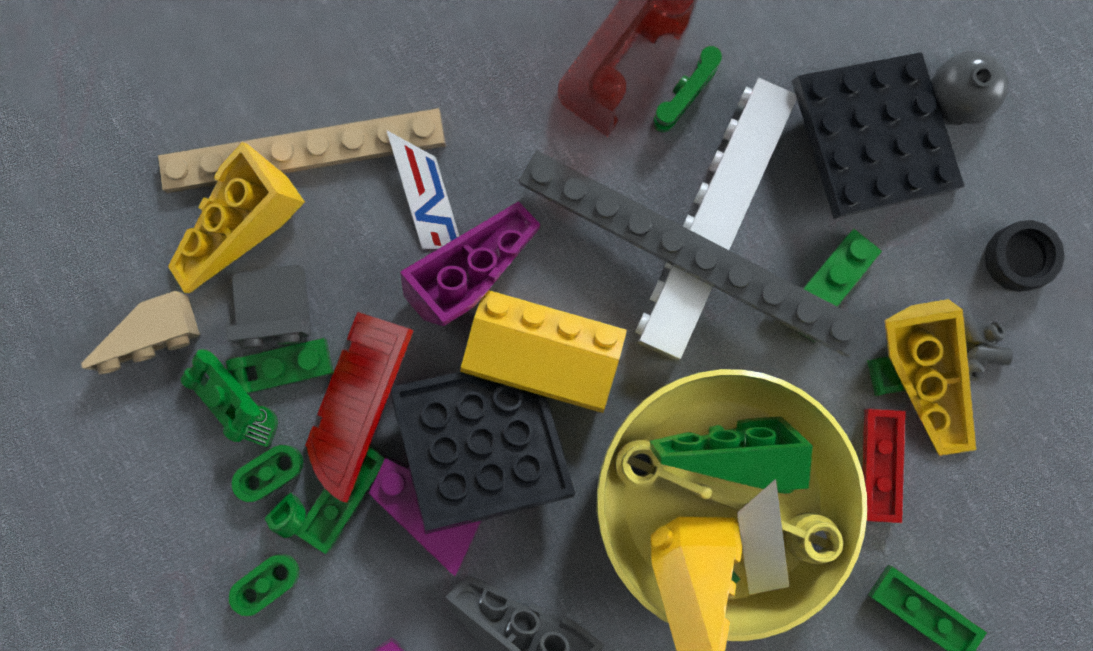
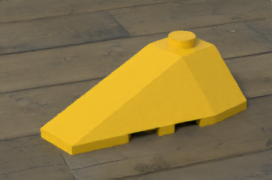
[168,142,305,293]
[884,299,976,456]
[650,517,742,651]

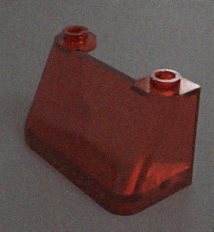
[558,0,698,137]

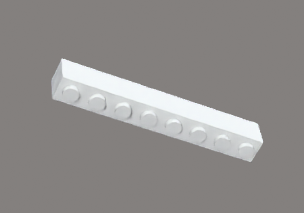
[635,77,797,361]

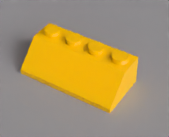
[460,290,627,413]

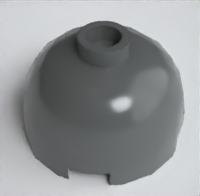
[931,51,1008,125]

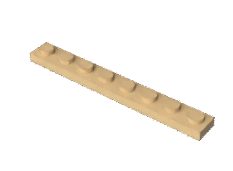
[158,108,446,193]

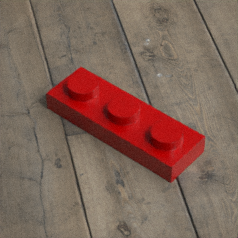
[862,409,906,523]

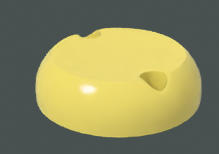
[597,369,867,641]

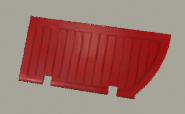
[305,312,414,503]

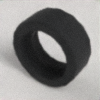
[985,220,1065,292]

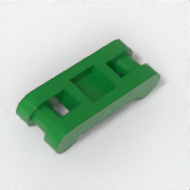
[653,46,722,133]
[180,349,261,442]

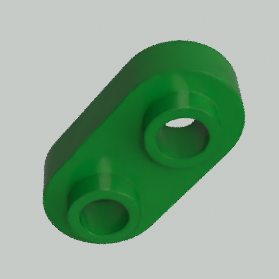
[232,445,304,502]
[229,554,300,616]

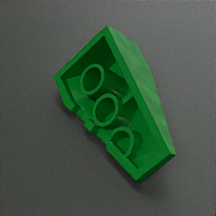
[650,416,813,494]

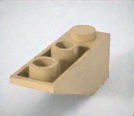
[81,291,200,374]

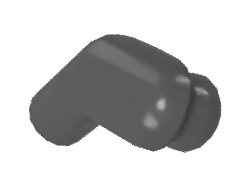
[961,305,1005,346]
[967,344,1013,381]

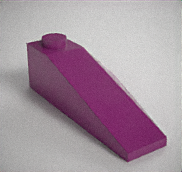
[400,201,540,326]

